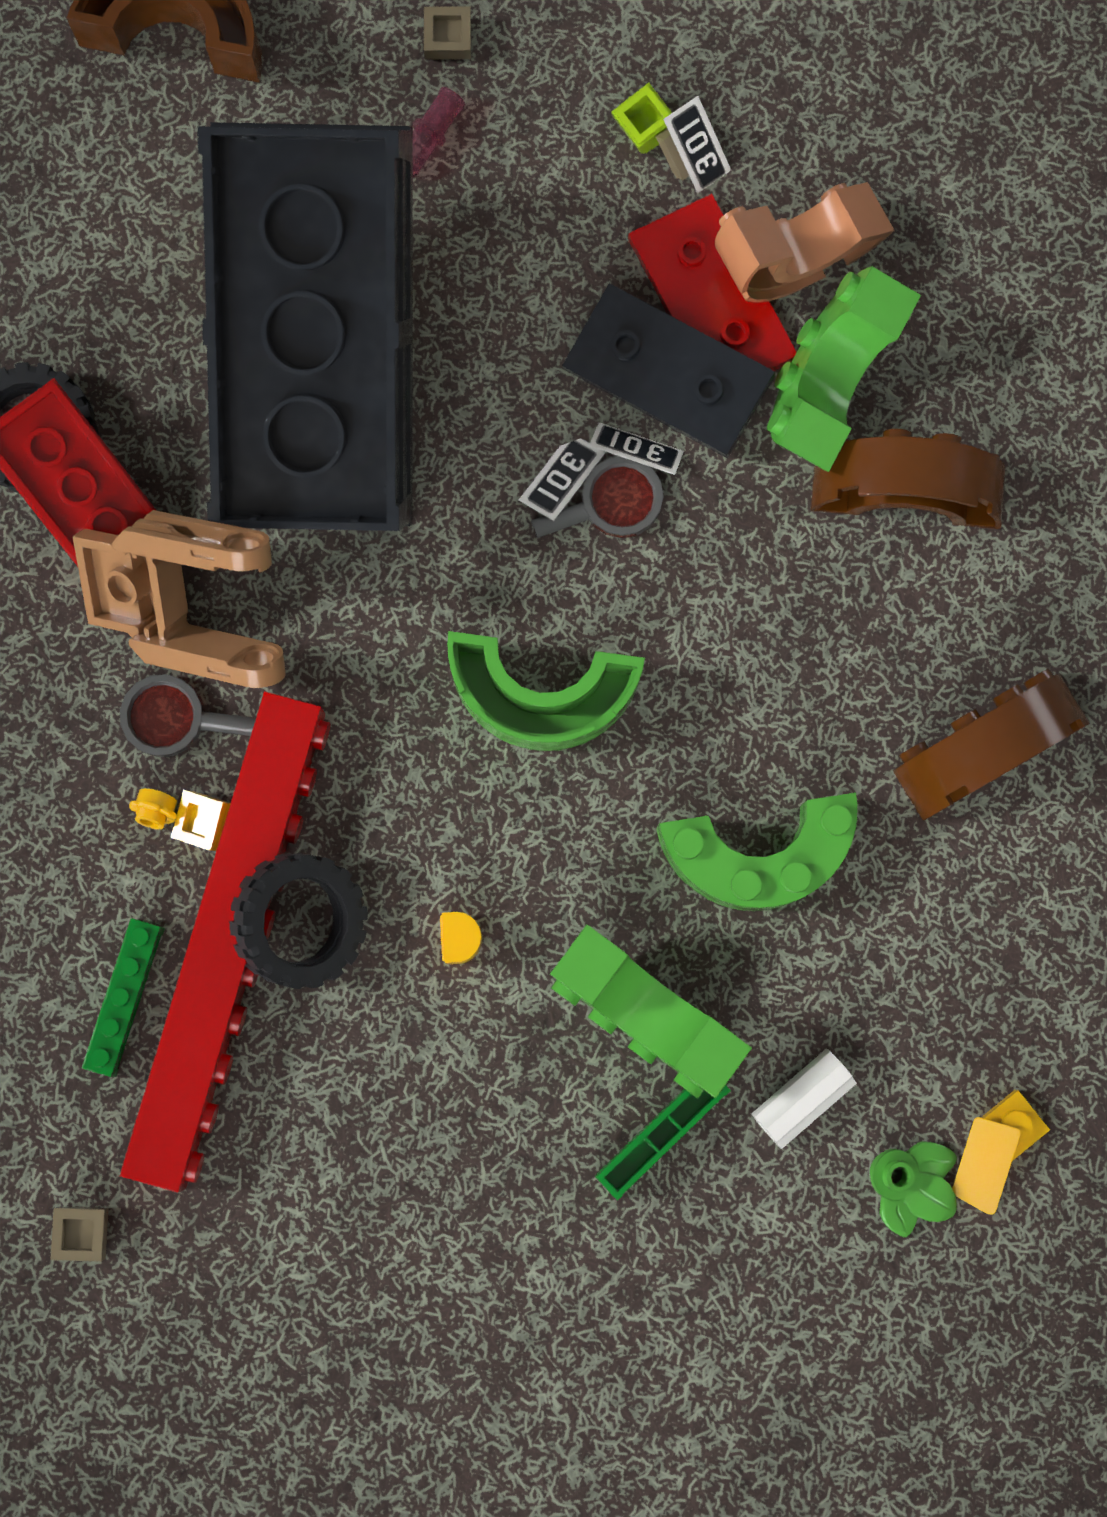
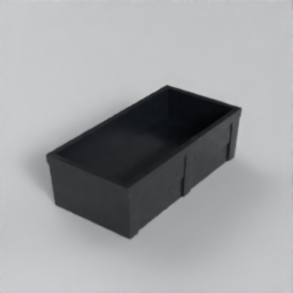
[197,122,413,531]

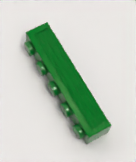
[82,918,165,1077]
[595,1085,731,1201]

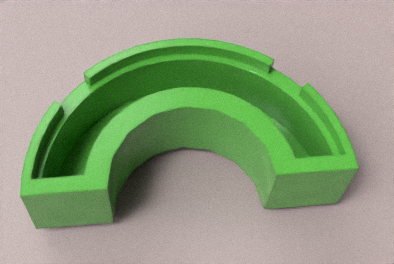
[767,266,921,472]
[447,631,645,751]
[656,793,858,911]
[550,924,752,1098]

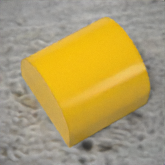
[440,912,482,964]

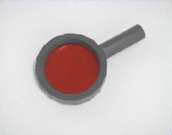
[531,456,664,538]
[120,674,256,757]

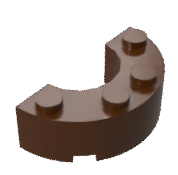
[66,0,262,83]
[811,429,1005,529]
[893,668,1090,821]

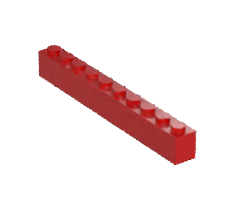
[120,691,331,1192]

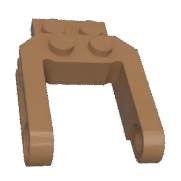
[73,510,286,688]

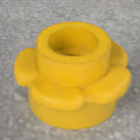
[129,788,177,829]

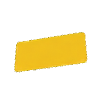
[952,1117,1021,1215]

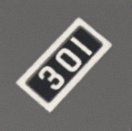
[663,96,731,193]
[589,423,684,475]
[519,438,605,521]

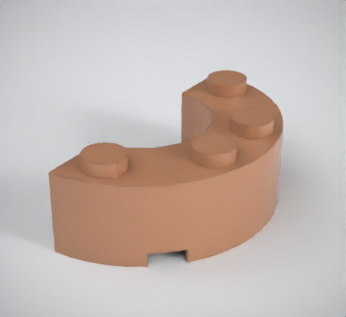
[715,182,895,303]

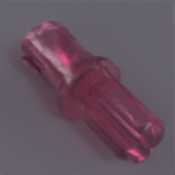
[412,87,465,177]

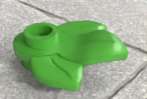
[870,1141,957,1238]

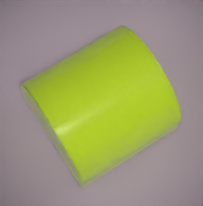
[611,82,672,154]

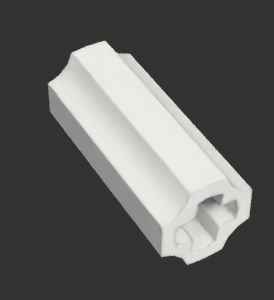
[751,1049,857,1149]

